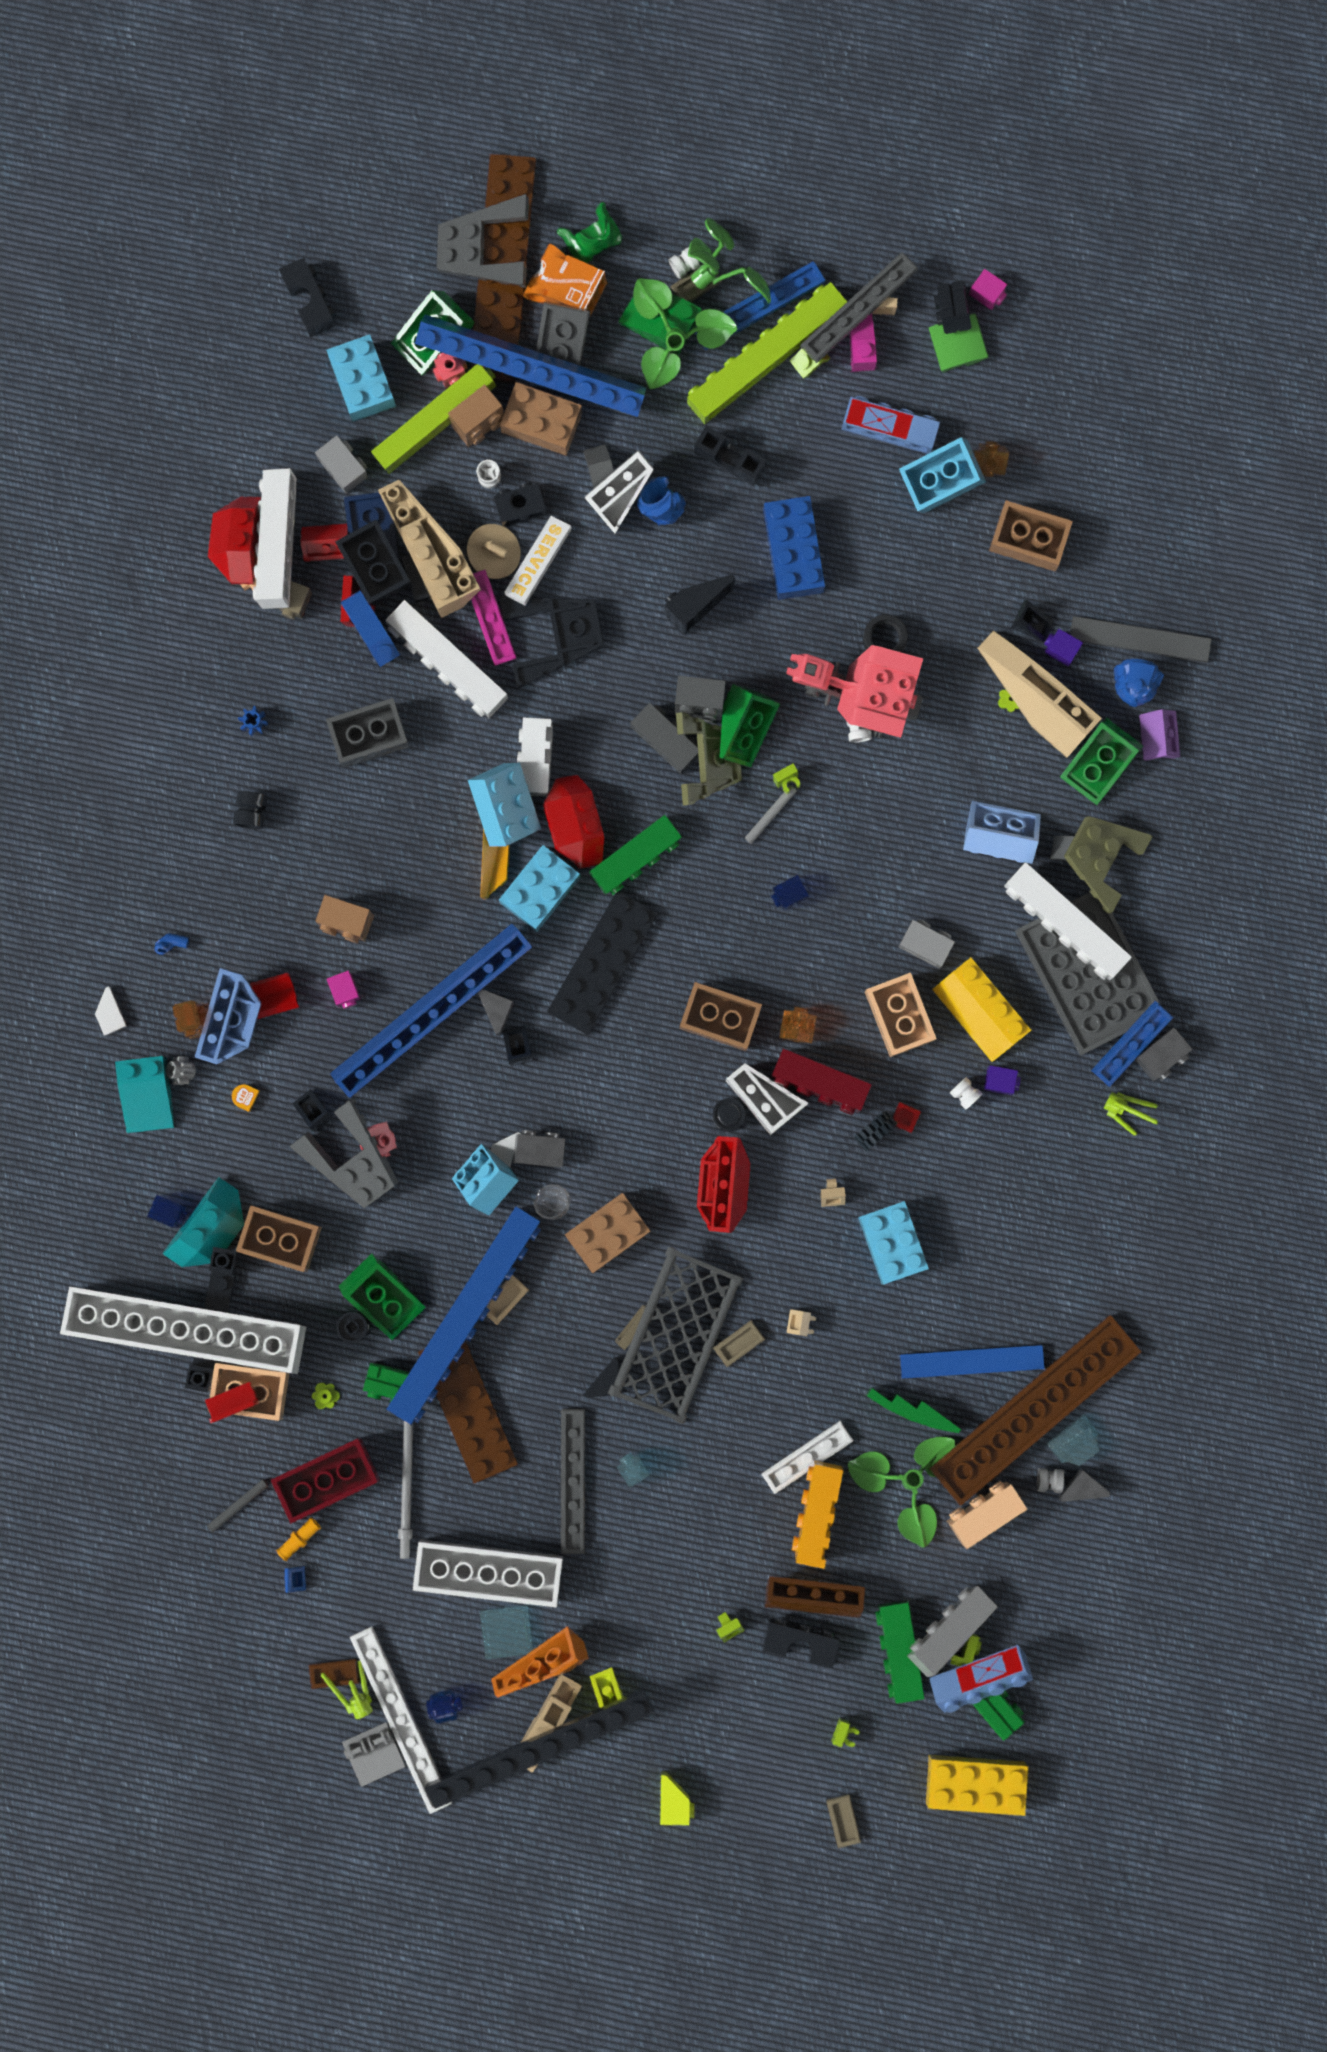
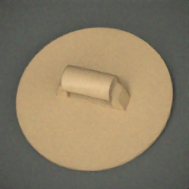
[467,524,521,579]

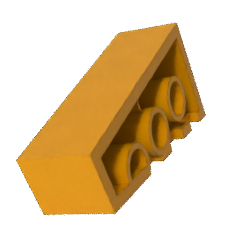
[791,1460,843,1569]

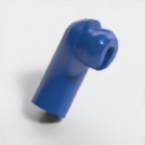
[154,933,189,955]

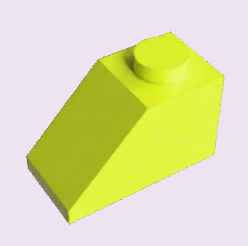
[590,1667,624,1708]
[660,1771,694,1825]

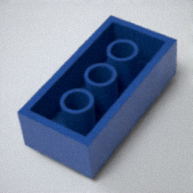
[763,496,825,600]

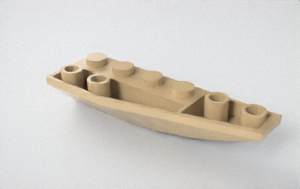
[378,480,480,618]
[978,631,1102,758]

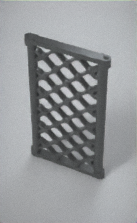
[608,1247,744,1424]

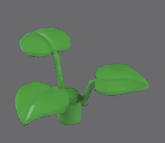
[688,218,771,305]
[633,278,737,389]
[848,1437,955,1548]

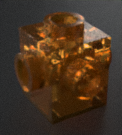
[973,441,1009,477]
[779,1007,817,1044]

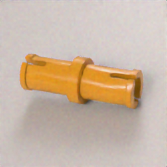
[276,1517,321,1561]

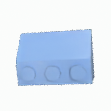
[963,801,1041,864]

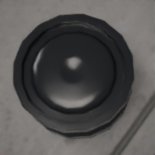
[713,1098,745,1132]

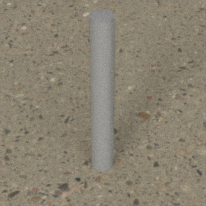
[745,785,797,844]

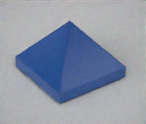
[284,1566,306,1593]

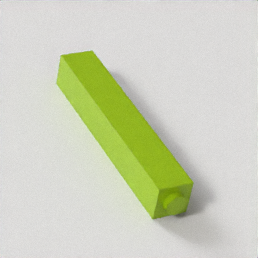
[371,364,496,474]

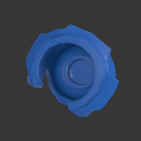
[637,476,685,526]
[1113,659,1164,707]

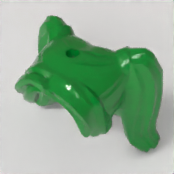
[557,202,622,264]

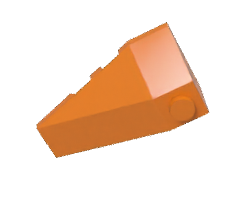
[491,1626,588,1698]

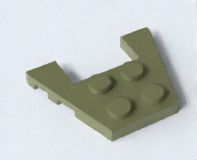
[676,712,742,806]
[1064,816,1153,914]

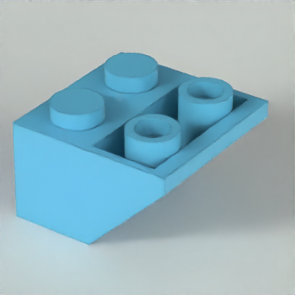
[452,1144,519,1216]

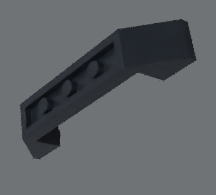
[185,1247,237,1393]

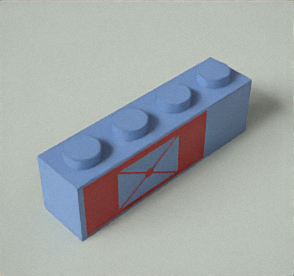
[842,396,940,454]
[929,1645,1033,1713]

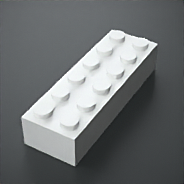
[413,1540,563,1607]

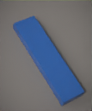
[1091,1001,1174,1087]

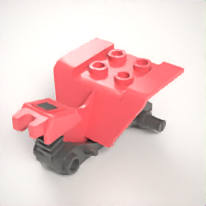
[786,645,923,739]

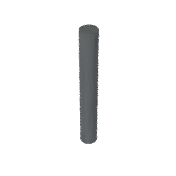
[207,1479,268,1532]

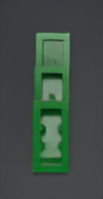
[866,1388,961,1433]

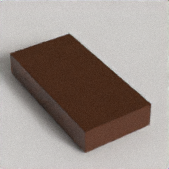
[309,1658,360,1689]

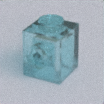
[617,1452,650,1488]

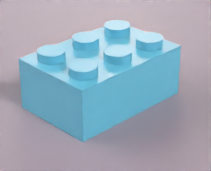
[327,334,396,422]
[899,437,986,513]
[468,763,541,846]
[499,845,581,932]
[858,1201,929,1285]

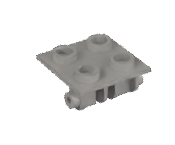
[342,1722,405,1787]

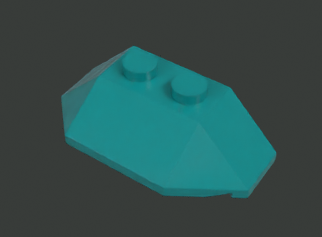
[162,1177,244,1267]

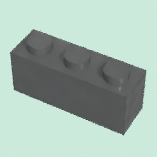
[630,703,699,774]

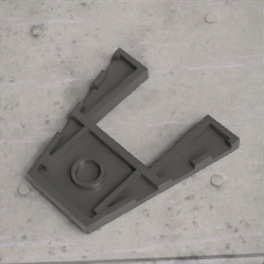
[437,194,529,288]
[290,1097,398,1208]

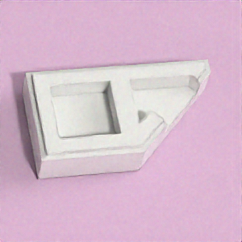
[95,986,127,1036]
[491,1132,521,1167]

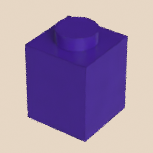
[1044,629,1083,667]
[983,1065,1021,1095]

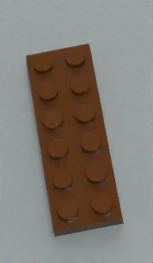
[418,1341,518,1484]

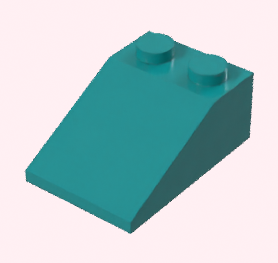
[115,1056,175,1133]

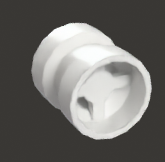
[668,247,700,279]
[476,460,501,489]
[847,722,872,742]
[950,1077,983,1110]

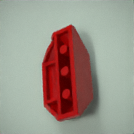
[208,497,261,585]
[543,775,604,869]
[697,1136,751,1233]

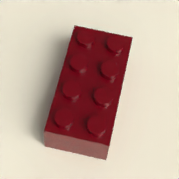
[771,1049,872,1115]
[271,1437,380,1524]

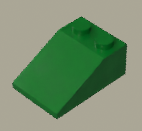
[391,290,475,375]
[618,294,701,356]
[720,684,780,767]
[1060,718,1143,805]
[338,1253,426,1340]

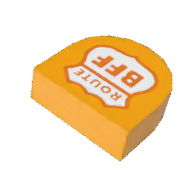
[231,1084,260,1112]

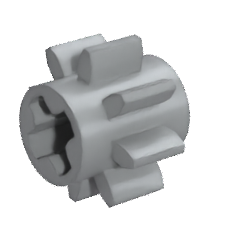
[166,1056,196,1085]

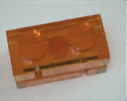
[172,1000,205,1039]

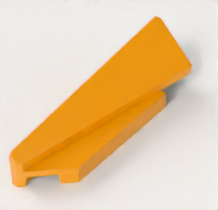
[480,828,510,900]

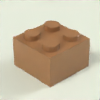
[448,384,504,447]
[315,895,374,944]

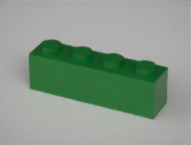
[588,815,682,895]
[875,1600,924,1704]

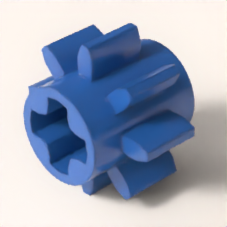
[238,706,268,737]

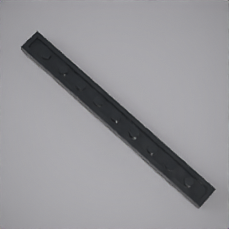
[425,1689,654,1809]

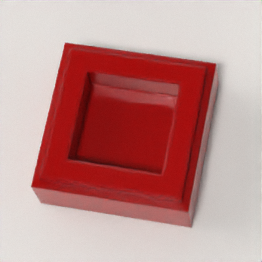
[892,1102,921,1133]

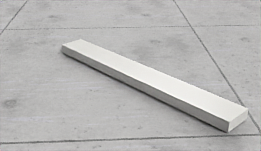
[350,1626,452,1814]

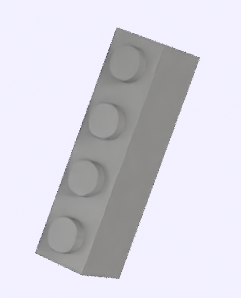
[908,1586,997,1677]

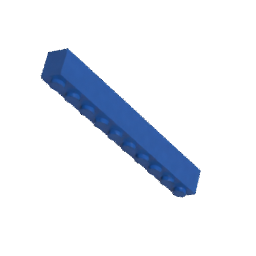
[415,314,646,417]
[330,924,532,1098]
[387,1207,541,1426]

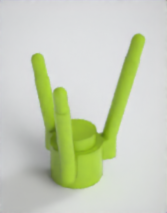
[1103,1092,1158,1136]
[321,1660,373,1719]

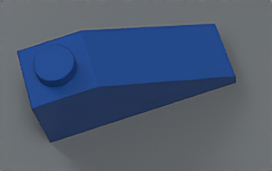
[340,590,400,667]

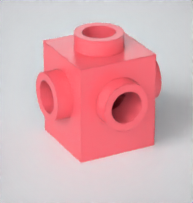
[433,353,468,389]
[360,1121,397,1157]

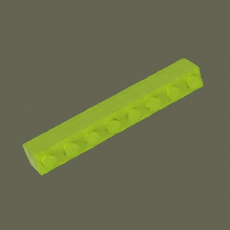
[687,282,847,424]

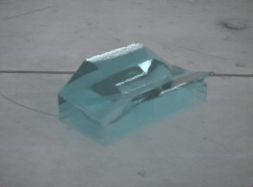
[1046,1414,1100,1466]

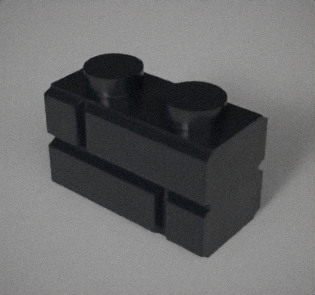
[934,280,972,334]

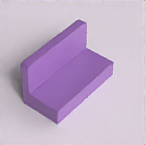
[1139,709,1180,760]

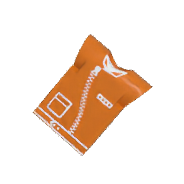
[523,244,607,318]

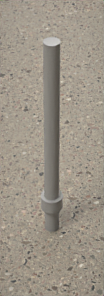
[398,1421,413,1559]

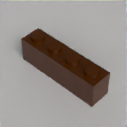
[765,1576,865,1618]

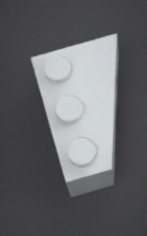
[585,450,654,533]
[517,718,553,797]
[726,1064,808,1135]

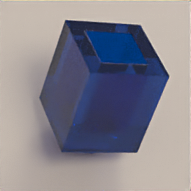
[771,875,809,911]
[147,1195,187,1228]

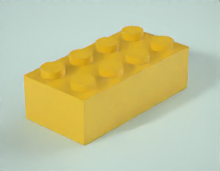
[926,1755,1028,1816]

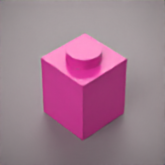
[969,269,1007,310]
[327,970,361,1009]

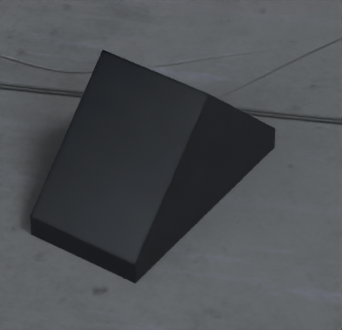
[1011,599,1054,642]
[503,1026,534,1066]
[292,1089,334,1132]
[584,1357,619,1398]

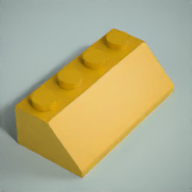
[932,958,1031,1062]

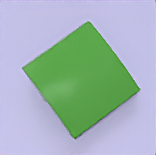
[929,314,989,373]

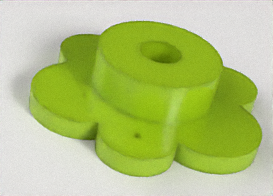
[998,690,1019,712]
[312,1383,340,1409]

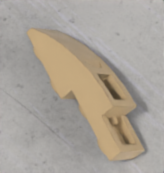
[521,1674,582,1772]

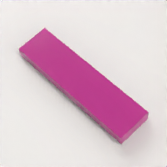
[471,570,516,666]

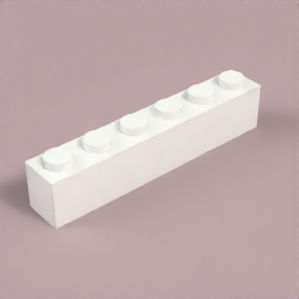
[253,469,297,609]
[385,600,508,718]
[1004,862,1132,980]

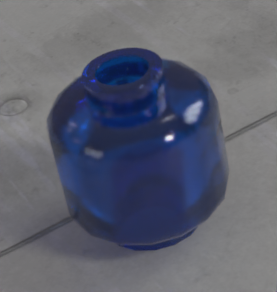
[426,1690,463,1724]

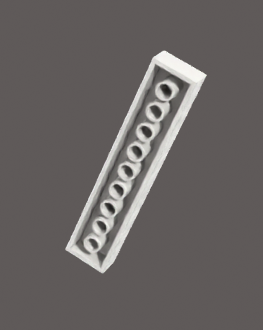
[60,1287,306,1374]

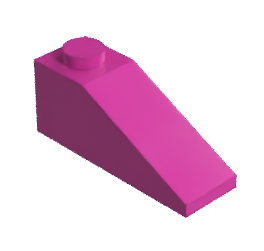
[849,313,877,372]

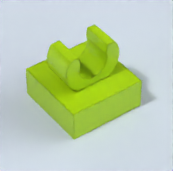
[773,763,800,794]
[716,1612,745,1643]
[831,1718,859,1748]

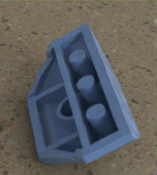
[195,968,261,1064]

